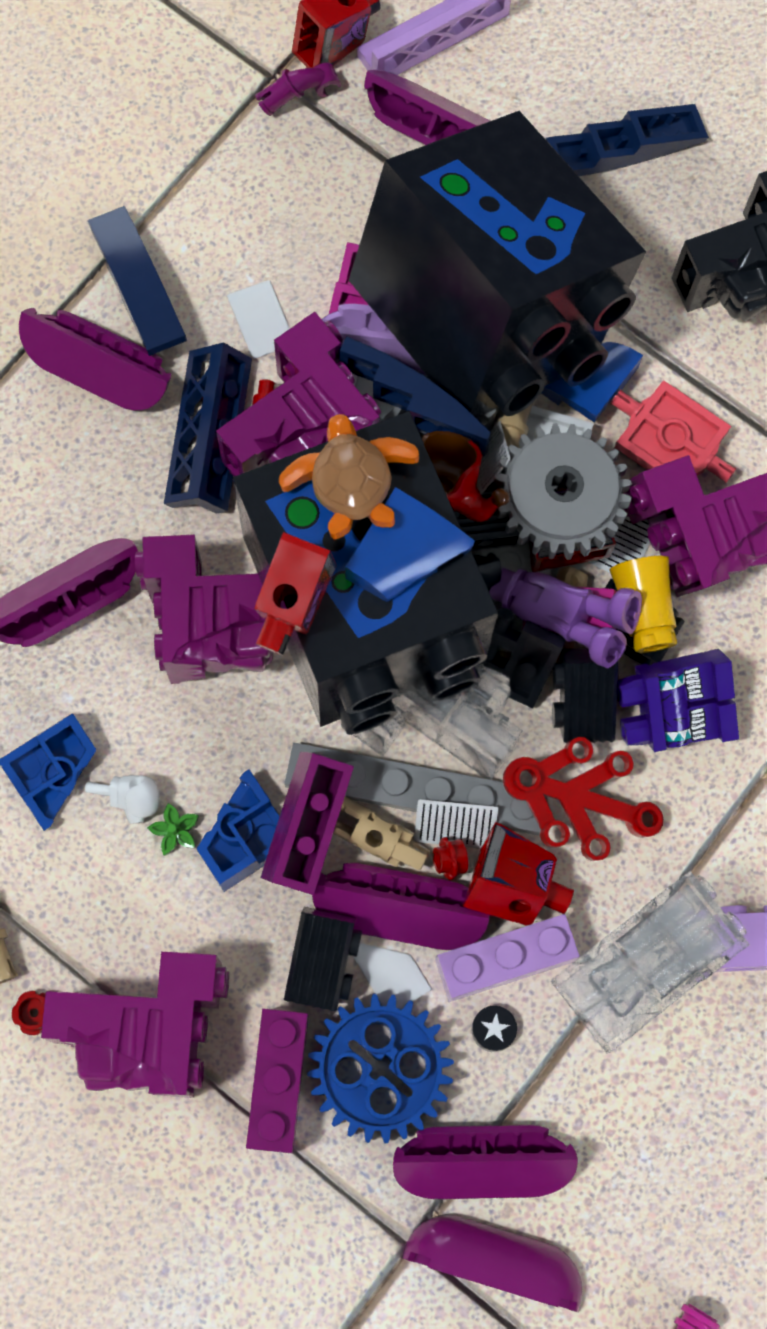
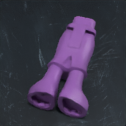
[489,568,642,668]

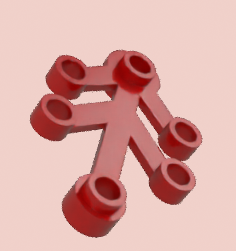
[503,737,664,861]

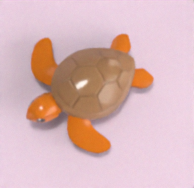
[279,414,419,539]

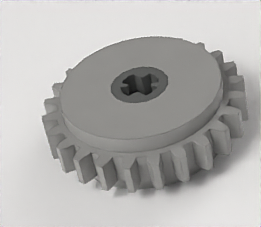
[493,423,632,560]

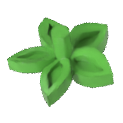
[147,803,199,856]

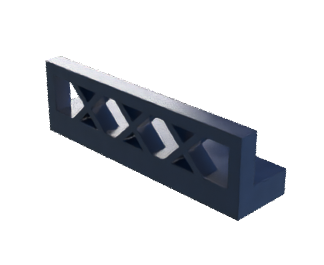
[164,342,252,514]

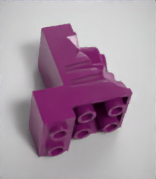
[216,311,381,476]
[623,455,767,598]
[135,535,274,684]
[41,951,229,1098]

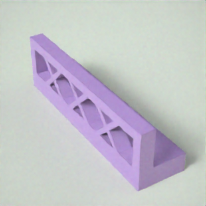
[357,0,511,75]

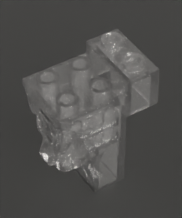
[341,664,523,780]
[550,870,750,1054]

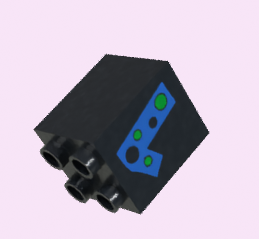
[349,110,646,418]
[233,411,498,735]

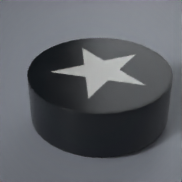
[471,1006,517,1052]

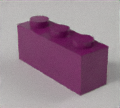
[260,752,354,895]
[246,1009,309,1154]

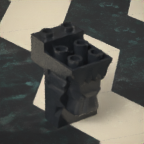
[672,171,767,321]

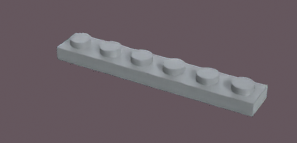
[285,742,547,836]

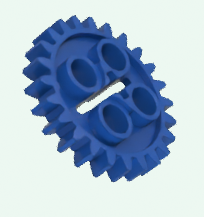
[307,994,454,1144]

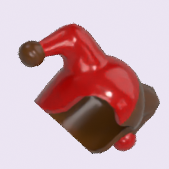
[422,431,510,522]

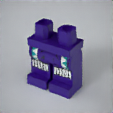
[617,648,739,752]

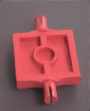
[611,380,736,483]

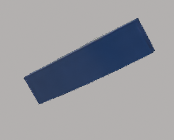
[546,104,709,176]
[87,206,187,356]
[340,336,491,457]

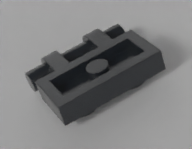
[476,608,566,709]

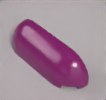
[364,70,490,145]
[19,308,171,410]
[0,538,138,647]
[312,863,489,950]
[393,1125,578,1199]
[402,1215,582,1312]

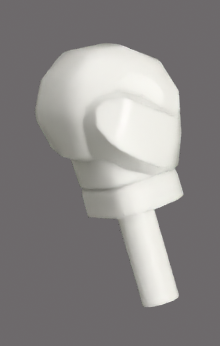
[85,775,159,824]

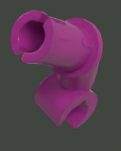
[255,62,341,116]

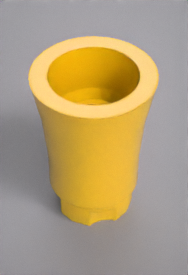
[609,556,677,653]

